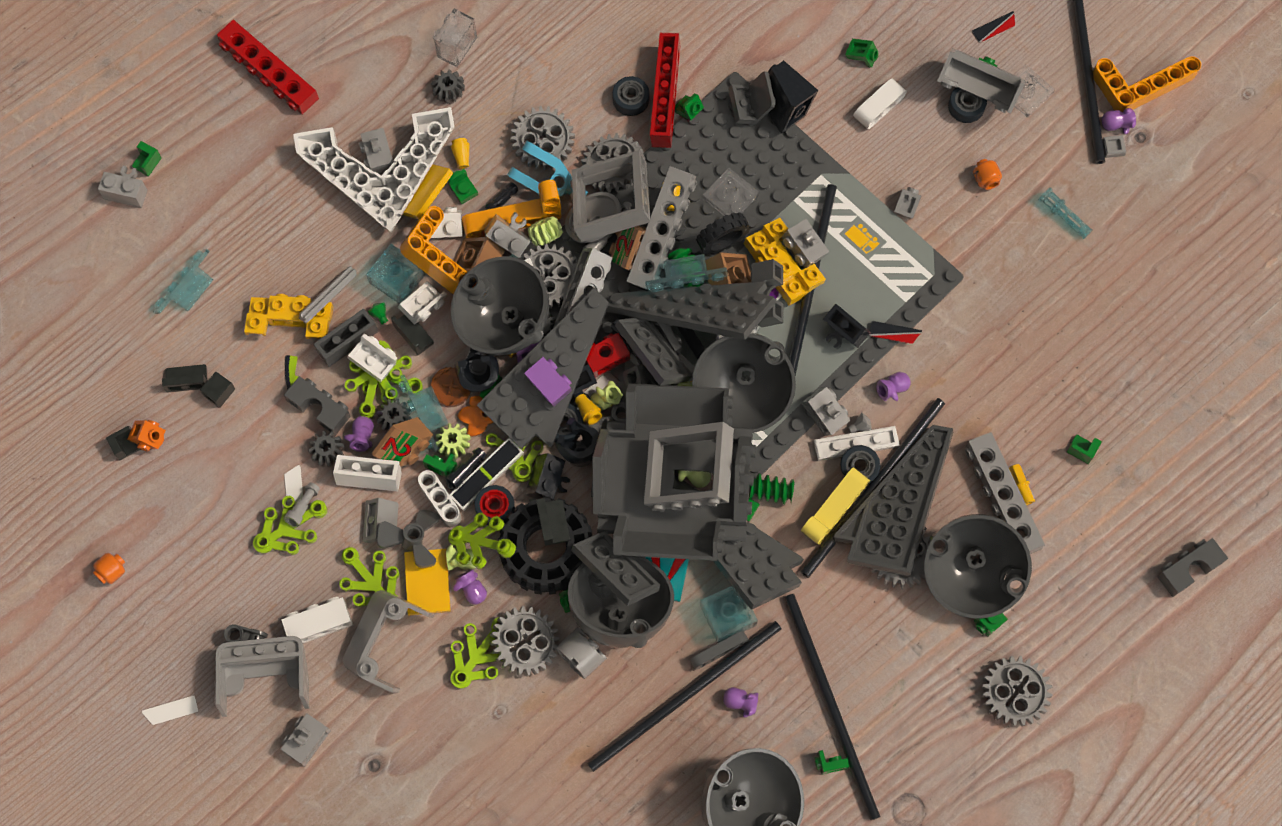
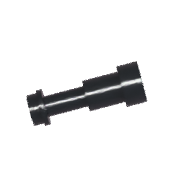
[445,447,487,489]

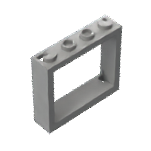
[570,150,650,242]
[644,422,734,512]

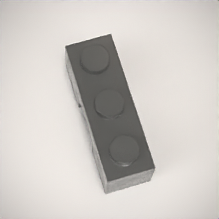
[750,259,784,328]
[284,376,351,436]
[1157,538,1229,597]

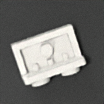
[422,207,463,238]
[398,281,447,325]
[348,334,397,383]

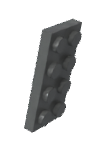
[615,318,693,386]
[571,531,660,606]

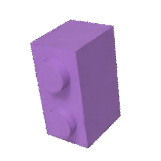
[524,357,572,407]

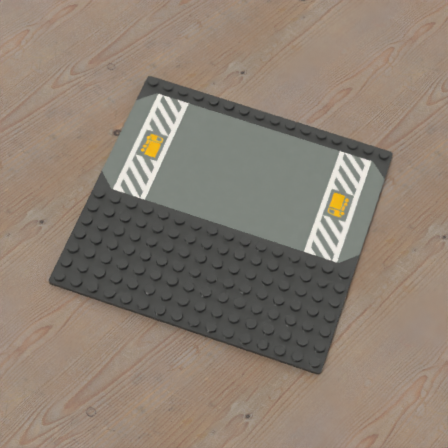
[535,72,964,487]

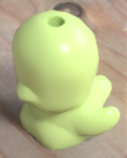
[590,381,623,410]
[676,470,711,488]
[446,544,480,570]

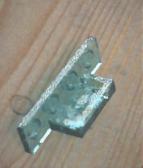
[153,249,214,314]
[645,254,729,292]
[398,374,448,453]

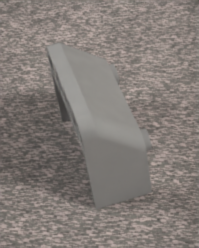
[937,48,1025,114]
[343,590,435,693]
[215,636,309,717]

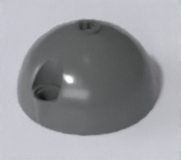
[451,256,549,356]
[692,333,796,433]
[924,514,1032,618]
[568,556,674,648]
[701,748,804,826]

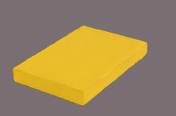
[402,164,453,219]
[404,549,451,616]

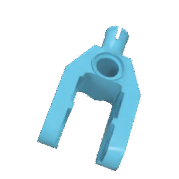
[507,140,588,196]

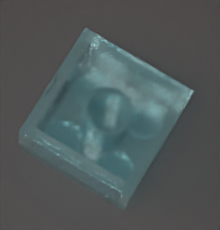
[366,244,426,304]
[700,586,758,643]

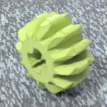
[527,216,563,246]
[435,423,471,459]

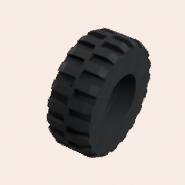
[498,497,593,595]

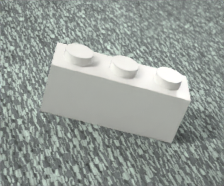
[333,455,402,492]
[281,597,353,643]

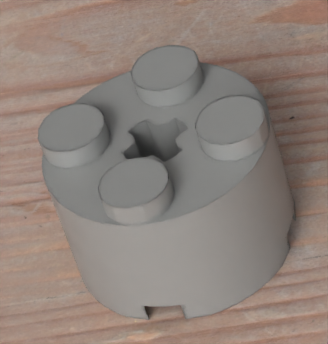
[556,627,607,679]

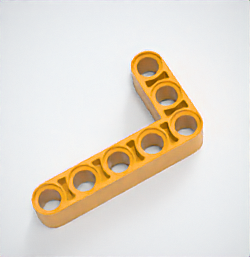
[1093,56,1201,112]
[462,180,562,238]
[400,206,486,295]

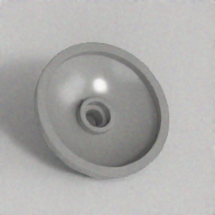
[565,192,622,243]

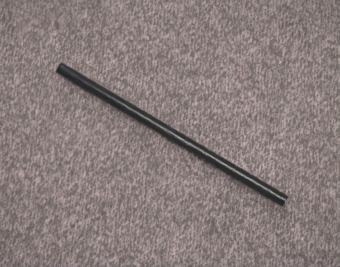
[1073,0,1105,164]
[789,184,837,376]
[801,398,945,578]
[784,594,881,821]
[587,621,782,772]

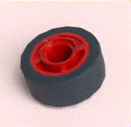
[474,485,515,525]

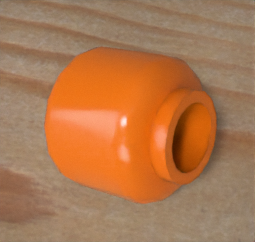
[973,159,1002,190]
[93,553,125,584]

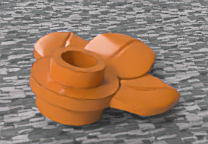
[457,396,494,436]

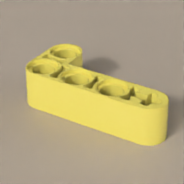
[801,467,870,545]

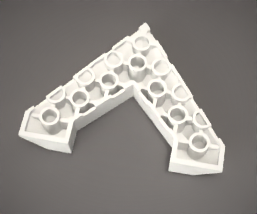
[293,107,454,233]

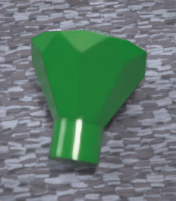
[368,302,388,325]

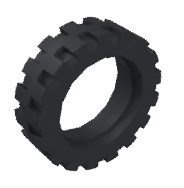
[696,212,751,255]

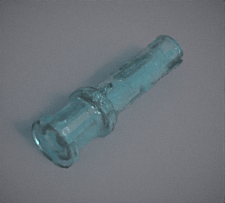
[1038,187,1093,239]

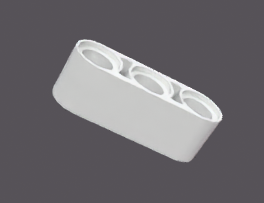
[853,78,907,129]
[418,470,461,527]

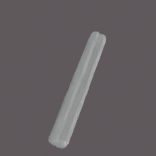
[299,266,357,323]

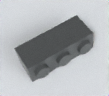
[314,308,379,367]

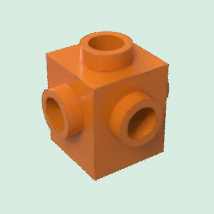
[127,420,166,452]

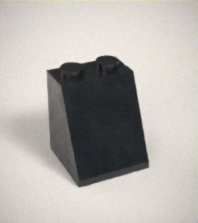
[768,60,818,133]

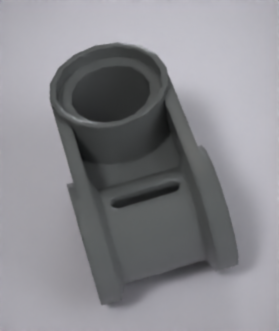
[224,624,268,642]

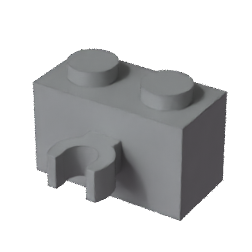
[359,128,393,175]
[98,165,148,208]
[484,212,530,258]
[782,219,829,269]
[801,387,850,436]
[281,713,331,767]

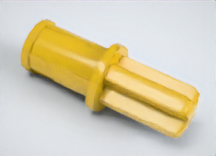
[1009,464,1035,505]

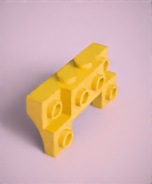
[743,218,826,306]
[244,294,334,339]

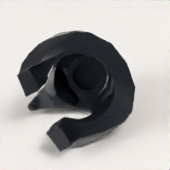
[455,347,499,392]
[555,418,599,467]

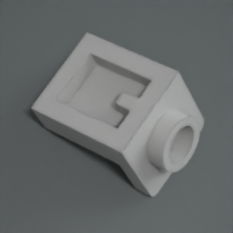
[894,187,922,219]

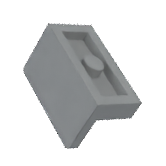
[363,498,399,543]

